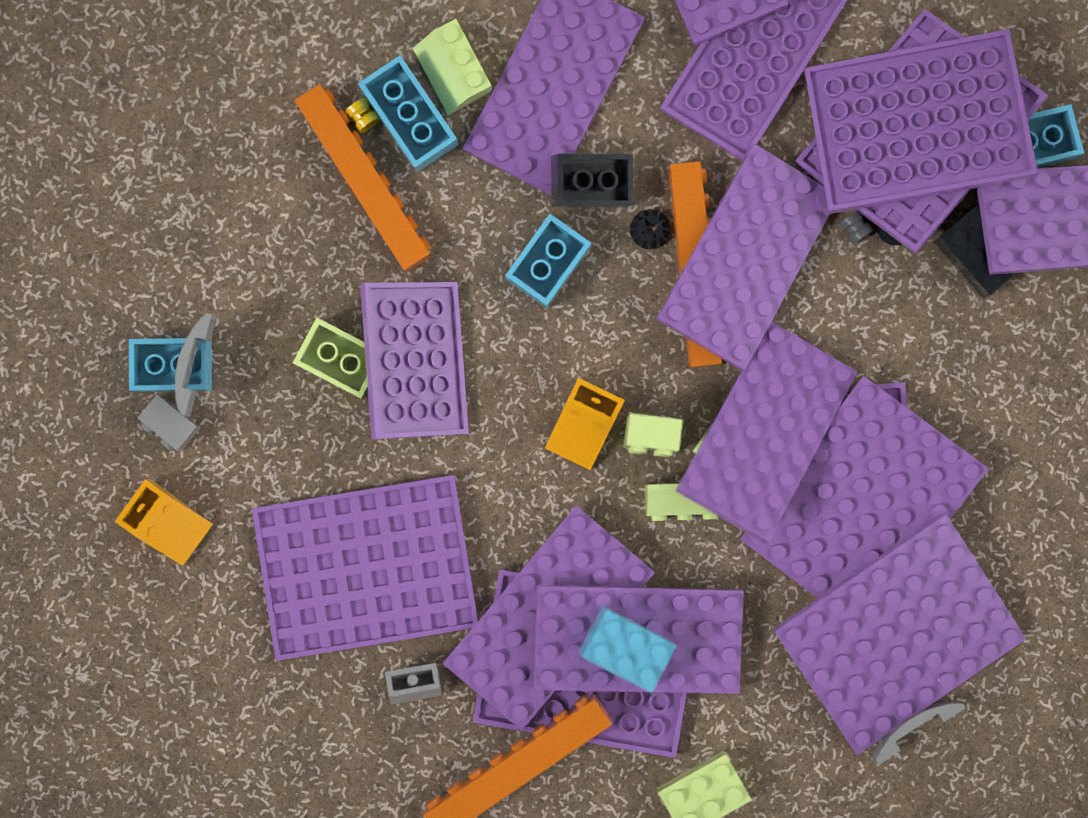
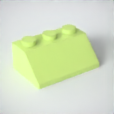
[413,19,492,115]
[645,484,718,521]

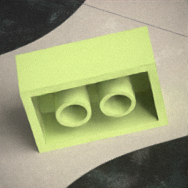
[293,318,368,400]
[623,414,683,458]
[656,751,751,818]

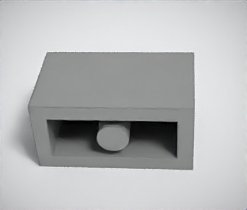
[138,394,201,451]
[385,663,442,705]

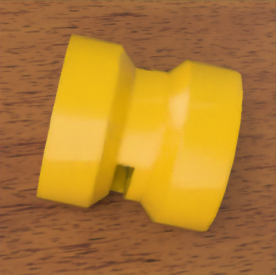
[345,98,380,133]

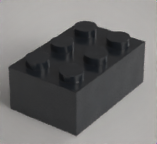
[551,154,633,207]
[934,205,1016,299]

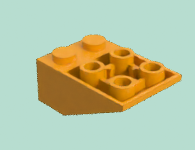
[545,378,625,470]
[115,479,213,566]

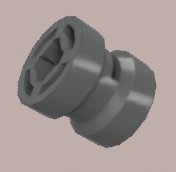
[839,211,874,244]

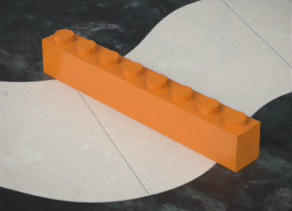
[294,84,432,273]
[669,161,722,369]
[423,694,612,818]

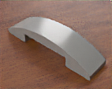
[175,313,216,417]
[872,701,965,765]

